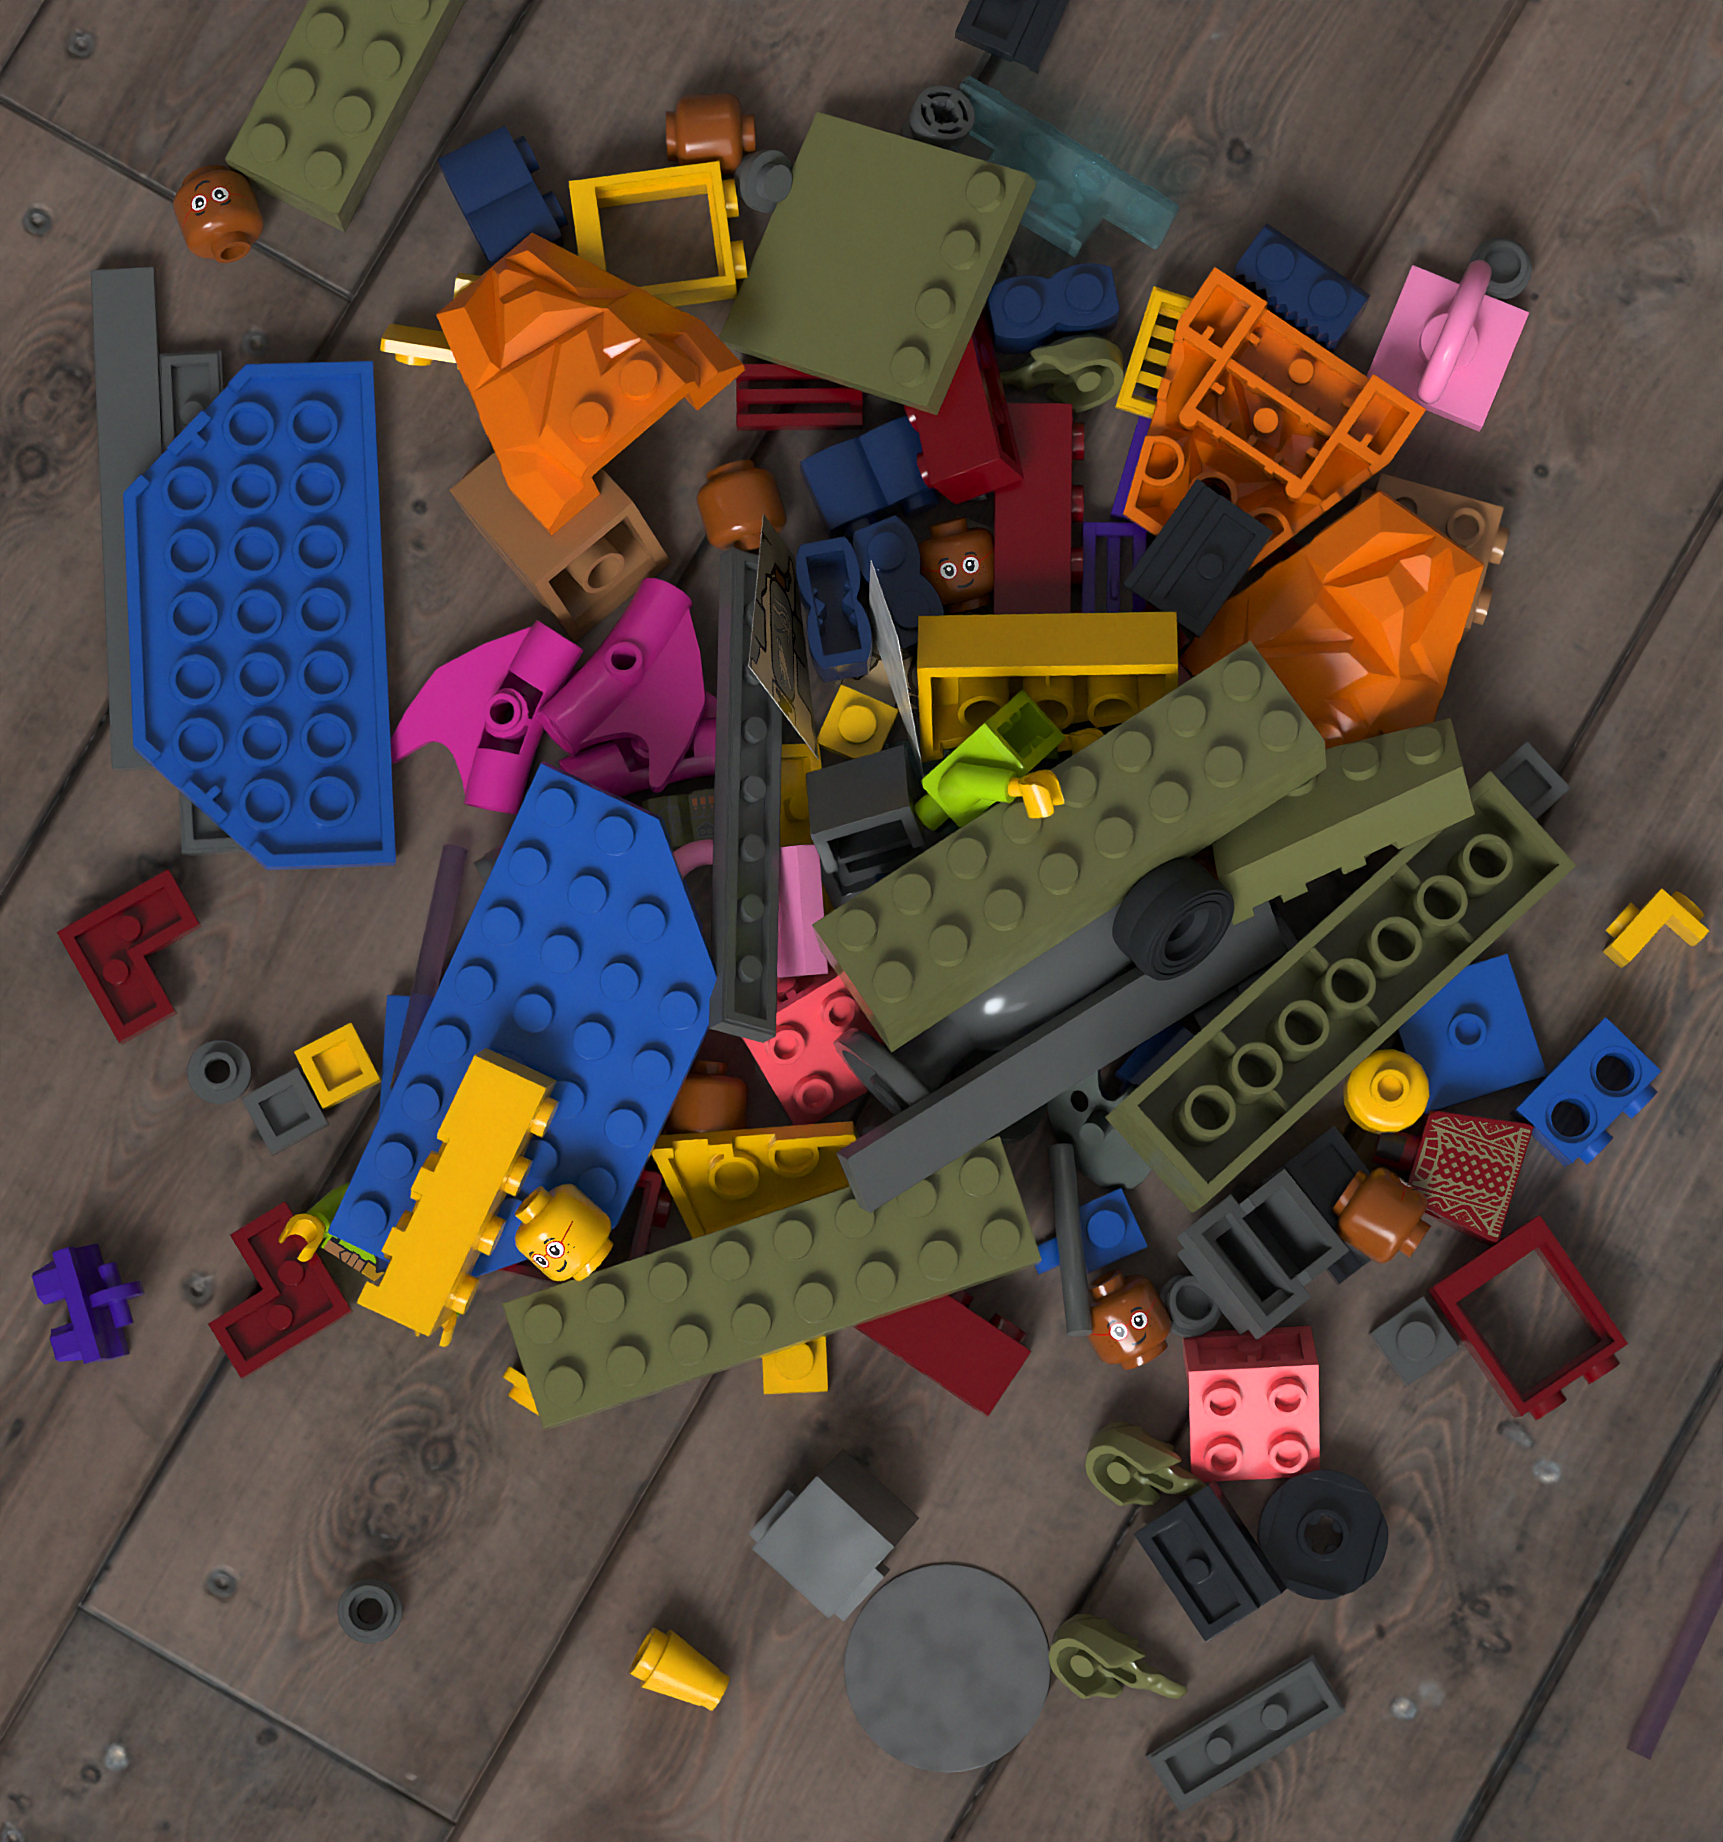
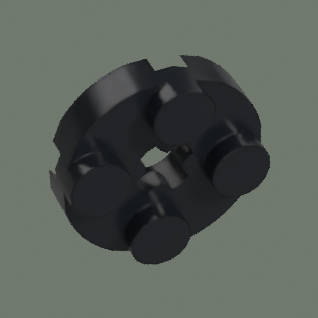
[1257,1470,1388,1600]

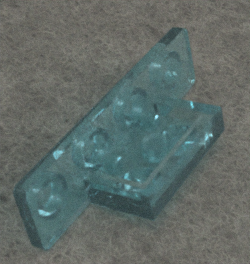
[958,76,1179,258]

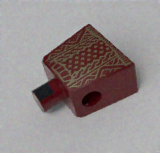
[1371,1111,1534,1246]

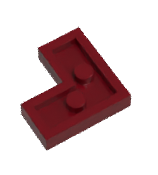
[57,869,202,1045]
[208,1201,354,1379]

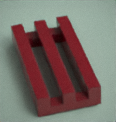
[736,364,863,431]

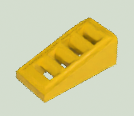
[1115,286,1193,419]

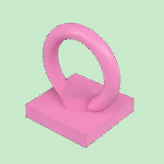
[1367,260,1529,432]
[673,839,828,978]

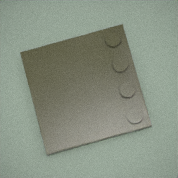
[719,112,1037,415]

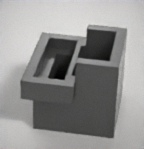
[806,745,946,909]
[1176,1169,1349,1340]
[749,1449,919,1621]

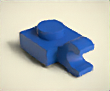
[1035,1188,1148,1275]

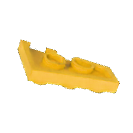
[651,1121,860,1239]

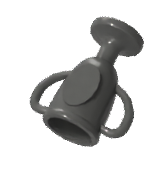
[833,803,1136,1116]

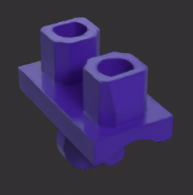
[32,1244,145,1364]

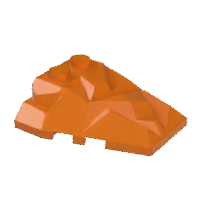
[436,233,745,536]
[1123,267,1426,573]
[1179,489,1485,749]

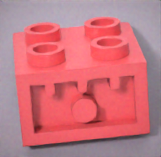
[741,960,886,1126]
[1183,1326,1320,1482]

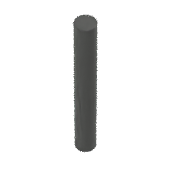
[1048,1144,1093,1337]

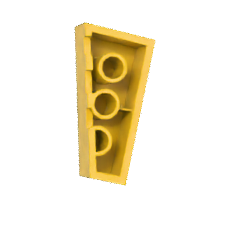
[917,612,1178,763]
[357,1048,559,1337]

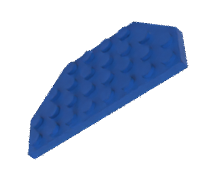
[123,361,396,870]
[327,762,717,1277]

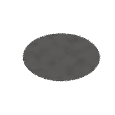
[844,1564,1050,1773]

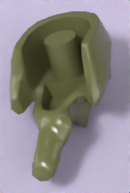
[999,332,1124,413]
[1085,1422,1207,1506]
[1048,1614,1188,1699]

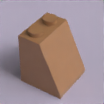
[449,452,671,643]

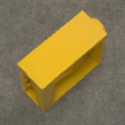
[569,161,748,307]

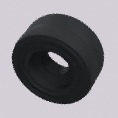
[1112,858,1234,981]

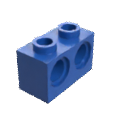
[1509,1017,1661,1167]

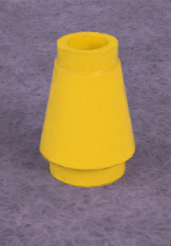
[629,1628,730,1711]

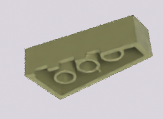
[1211,718,1475,926]

